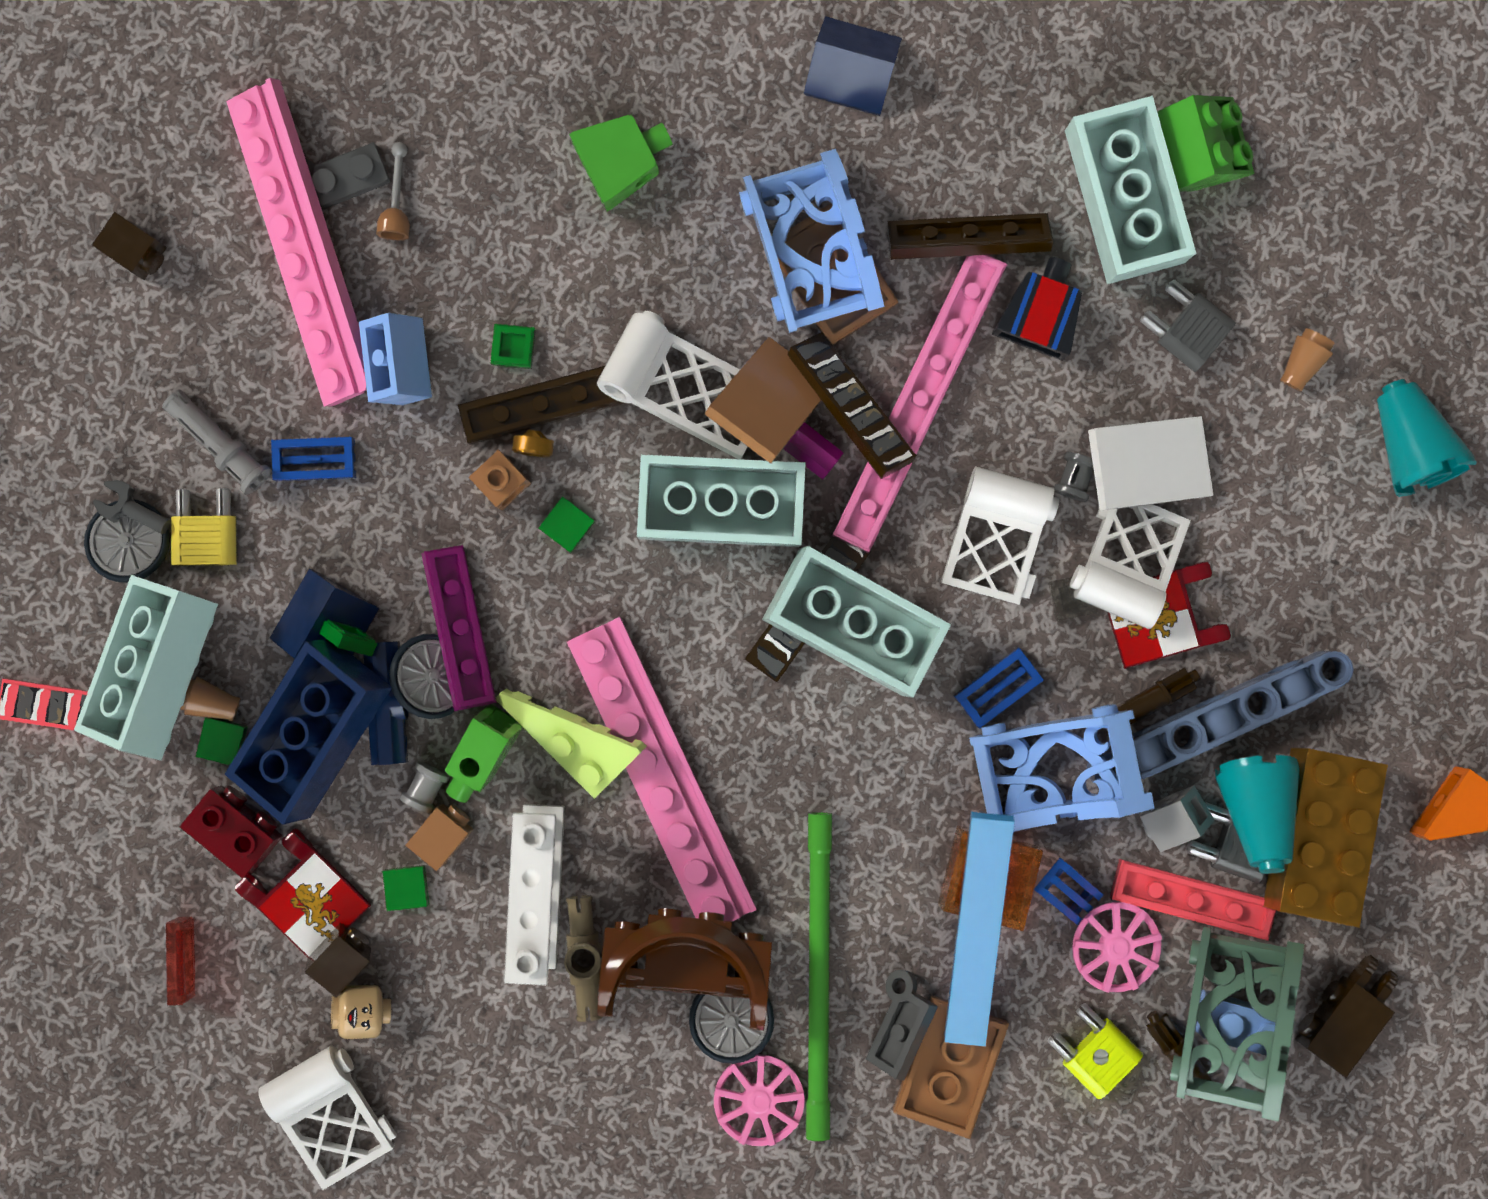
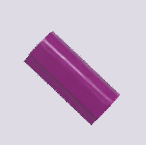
[783,422,844,480]

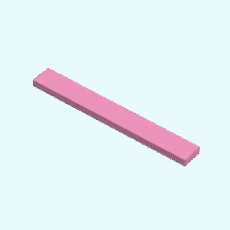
[832,255,1007,553]

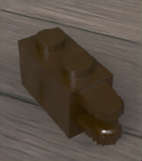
[1295,955,1399,1078]

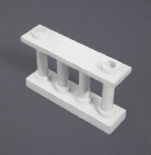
[504,804,565,985]

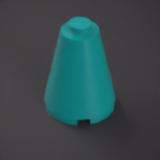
[1377,379,1477,497]
[1215,755,1300,874]

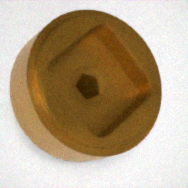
[512,430,554,457]

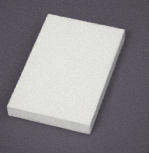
[1088,416,1214,511]

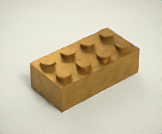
[1263,748,1388,928]

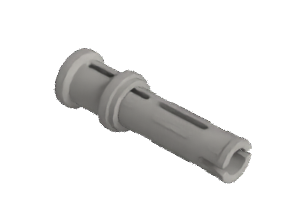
[162,390,272,495]

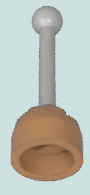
[376,142,410,241]

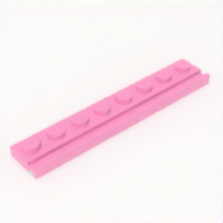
[226,78,367,406]
[567,617,757,922]

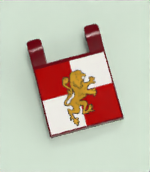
[1107,562,1231,669]
[235,828,371,957]

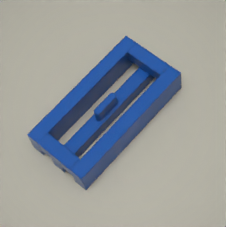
[271,437,356,481]
[954,648,1044,729]
[1034,858,1104,925]

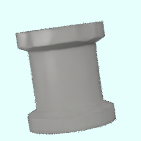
[399,761,450,814]

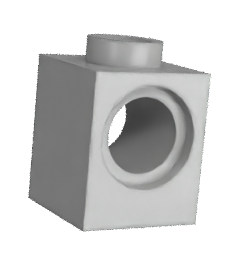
[1140,785,1215,852]

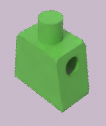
[569,115,673,211]
[445,704,523,803]

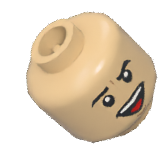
[331,985,391,1039]

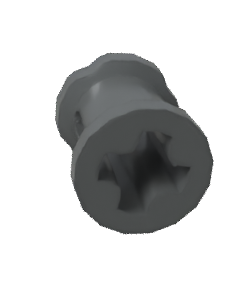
[1054,452,1094,502]

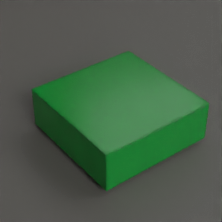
[490,324,536,369]
[538,496,596,553]
[319,620,377,657]
[195,717,248,765]
[382,865,429,911]

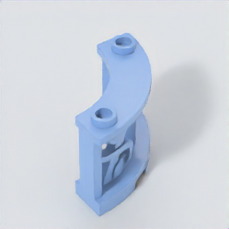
[739,149,884,333]
[969,704,1155,832]

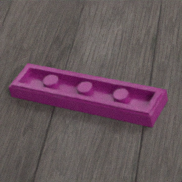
[421,545,497,712]

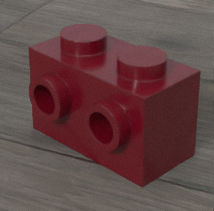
[179,785,283,879]

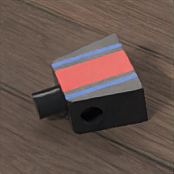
[991,257,1082,361]

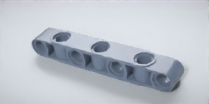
[1087,651,1354,785]

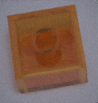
[938,825,1043,931]

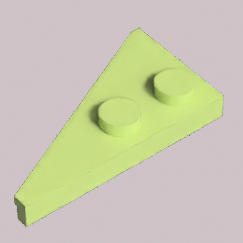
[496,688,647,799]

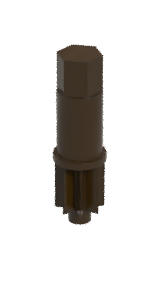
[1117,667,1201,725]
[1146,1010,1212,1101]

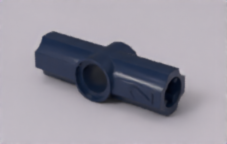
[363,641,409,765]

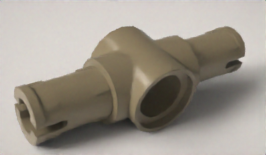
[564,895,603,1022]

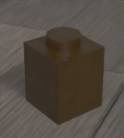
[92,212,167,280]
[305,923,371,997]

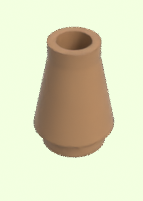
[1280,328,1335,392]
[180,677,241,721]

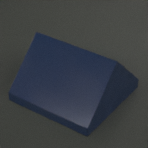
[803,16,902,116]
[269,568,380,659]

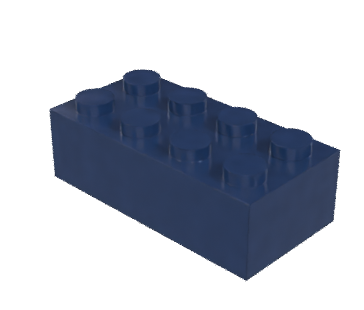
[224,639,392,825]

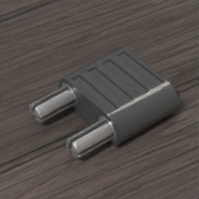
[1140,280,1236,372]
[1187,802,1264,883]

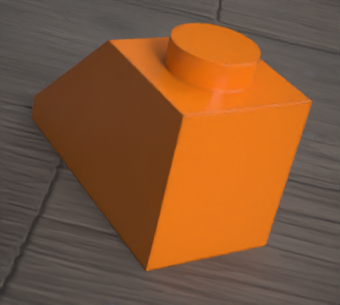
[1409,766,1488,841]

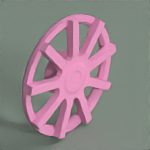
[1072,902,1162,993]
[714,1054,805,1146]

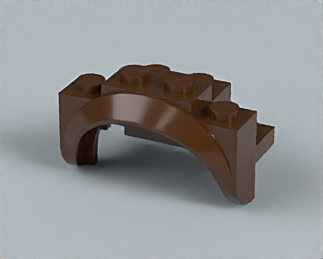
[598,908,772,1031]

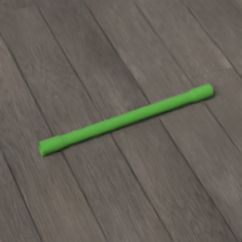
[806,812,832,1141]

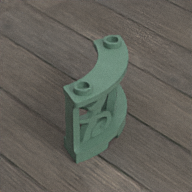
[1170,926,1304,1122]

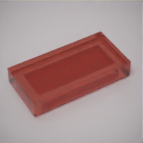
[166,917,195,1006]

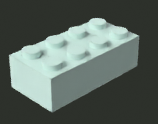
[1065,96,1196,284]
[637,455,805,547]
[762,546,951,697]
[74,575,218,761]

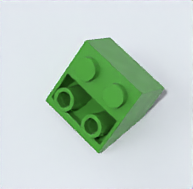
[1157,95,1254,192]

